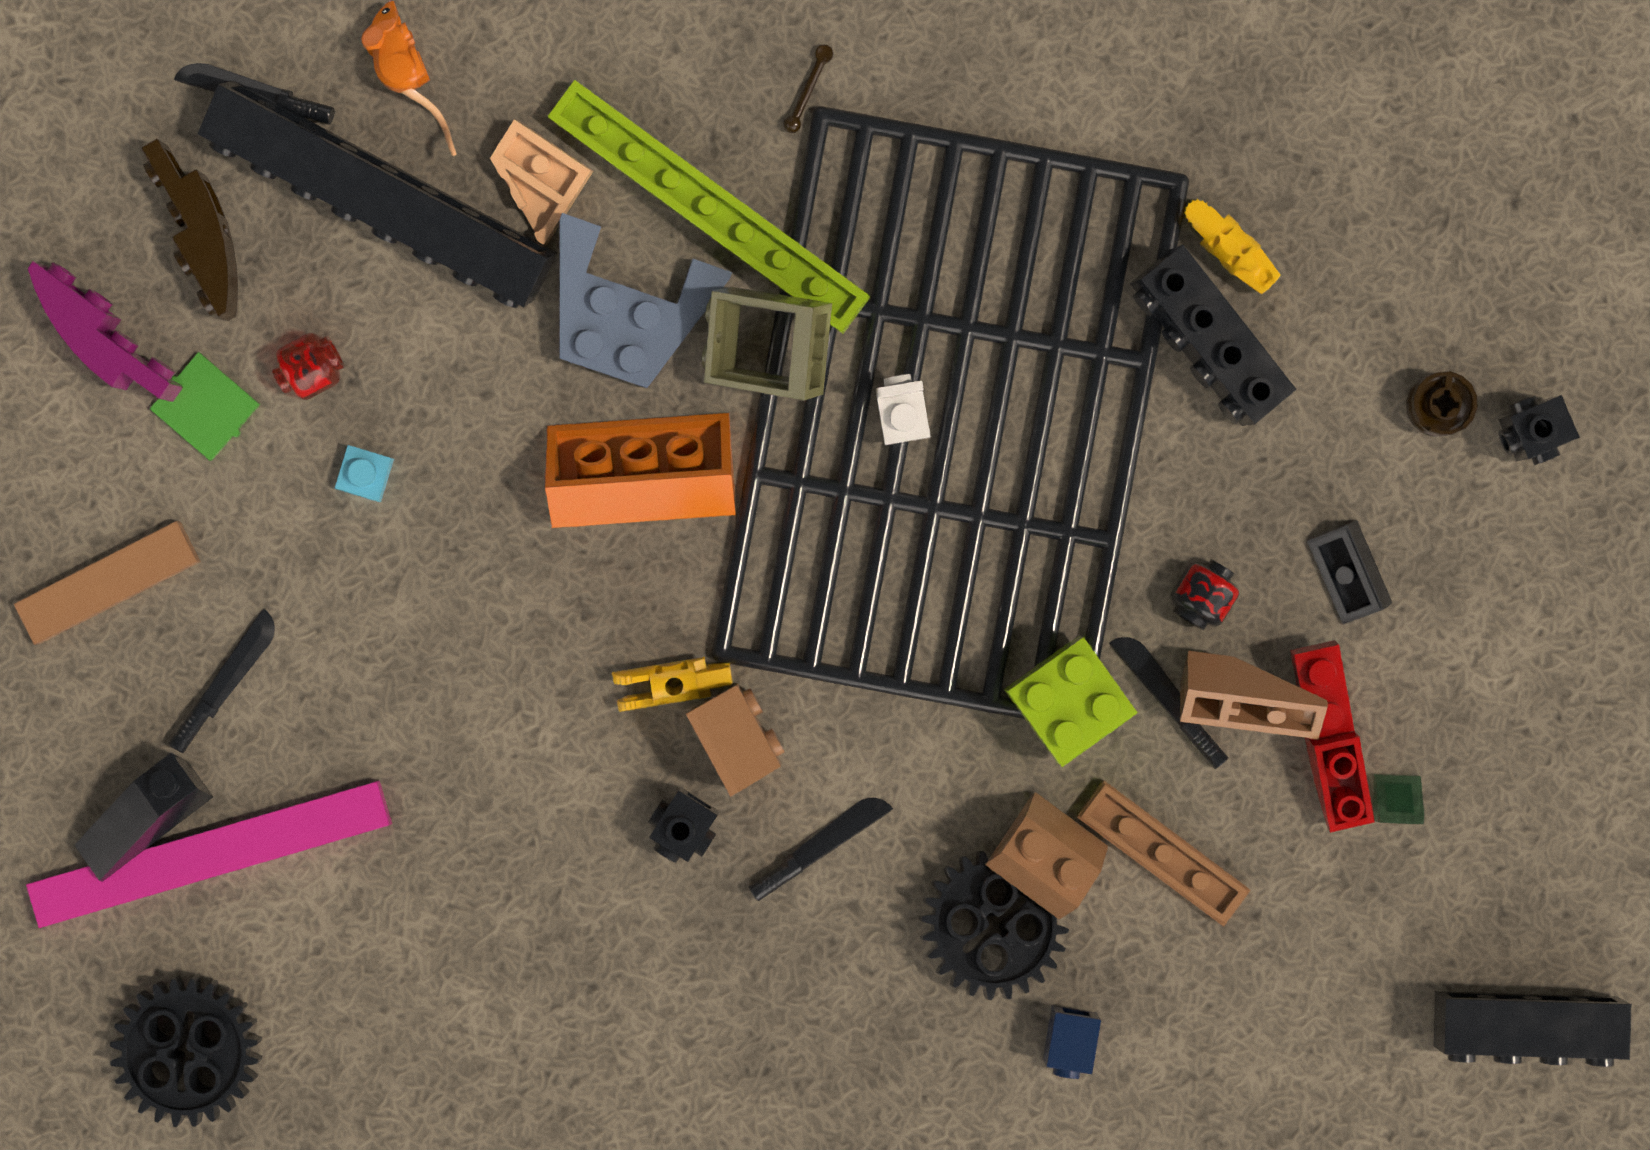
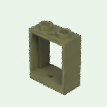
[701,287,832,401]

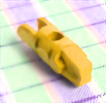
[1184,199,1281,294]
[612,657,733,712]

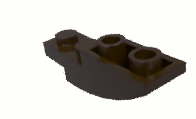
[142,139,238,321]

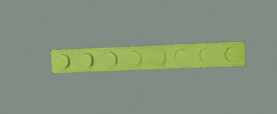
[548,80,870,334]

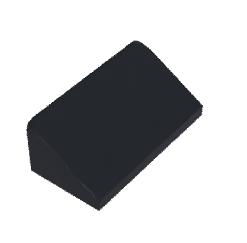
[1307,520,1392,625]

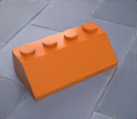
[545,413,736,528]

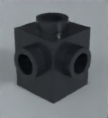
[1498,395,1580,465]
[647,787,719,863]

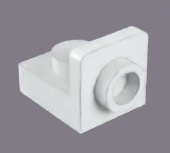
[876,374,931,445]

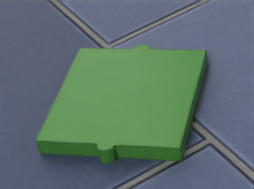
[150,352,260,461]

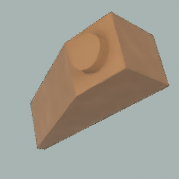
[1180,651,1328,739]

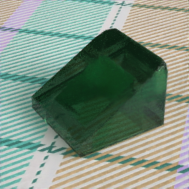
[1373,774,1425,824]

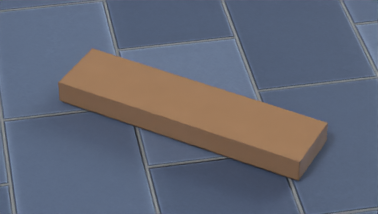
[14,521,201,645]
[1076,780,1251,927]

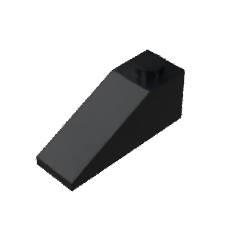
[75,752,213,882]

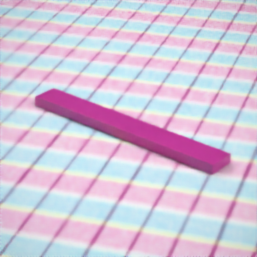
[26,780,392,928]

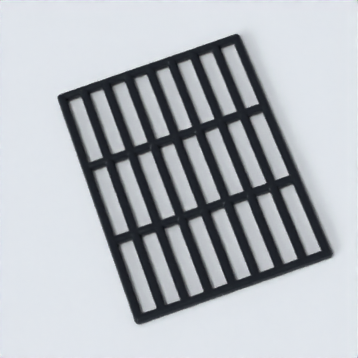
[712,106,1189,719]

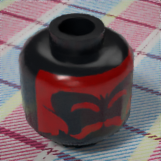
[1171,559,1239,630]

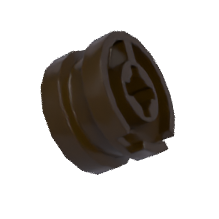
[1406,371,1478,437]

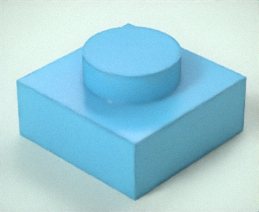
[334,445,394,502]

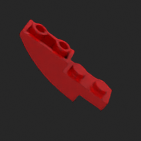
[1290,640,1375,833]

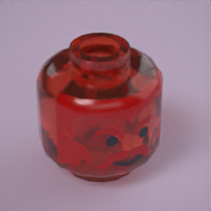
[272,332,345,400]

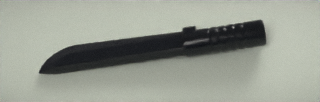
[174,63,335,125]
[169,609,275,753]
[1109,637,1228,769]
[748,798,893,901]

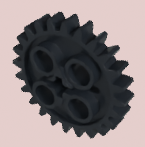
[919,851,1069,1000]
[110,975,263,1127]

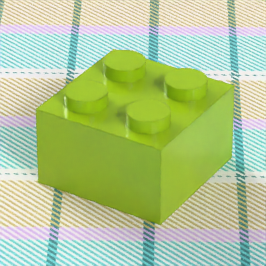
[1004,636,1138,767]

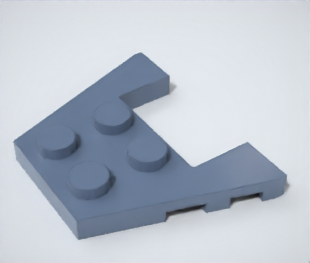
[559,213,732,388]

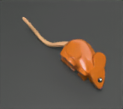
[361,1,456,156]

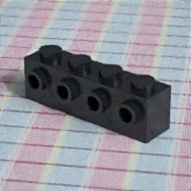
[1129,245,1297,426]
[1433,991,1632,1067]

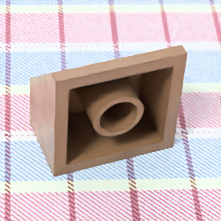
[686,683,785,797]
[985,792,1108,919]

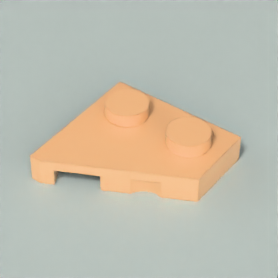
[490,119,594,245]

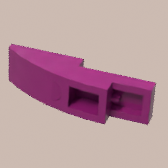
[28,261,183,402]

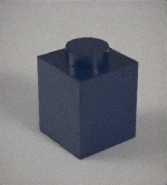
[1043,1005,1101,1079]

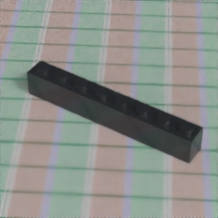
[197,81,558,308]

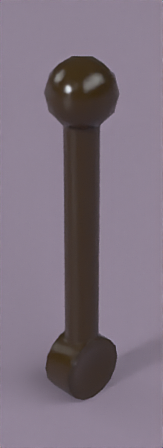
[783,44,833,133]

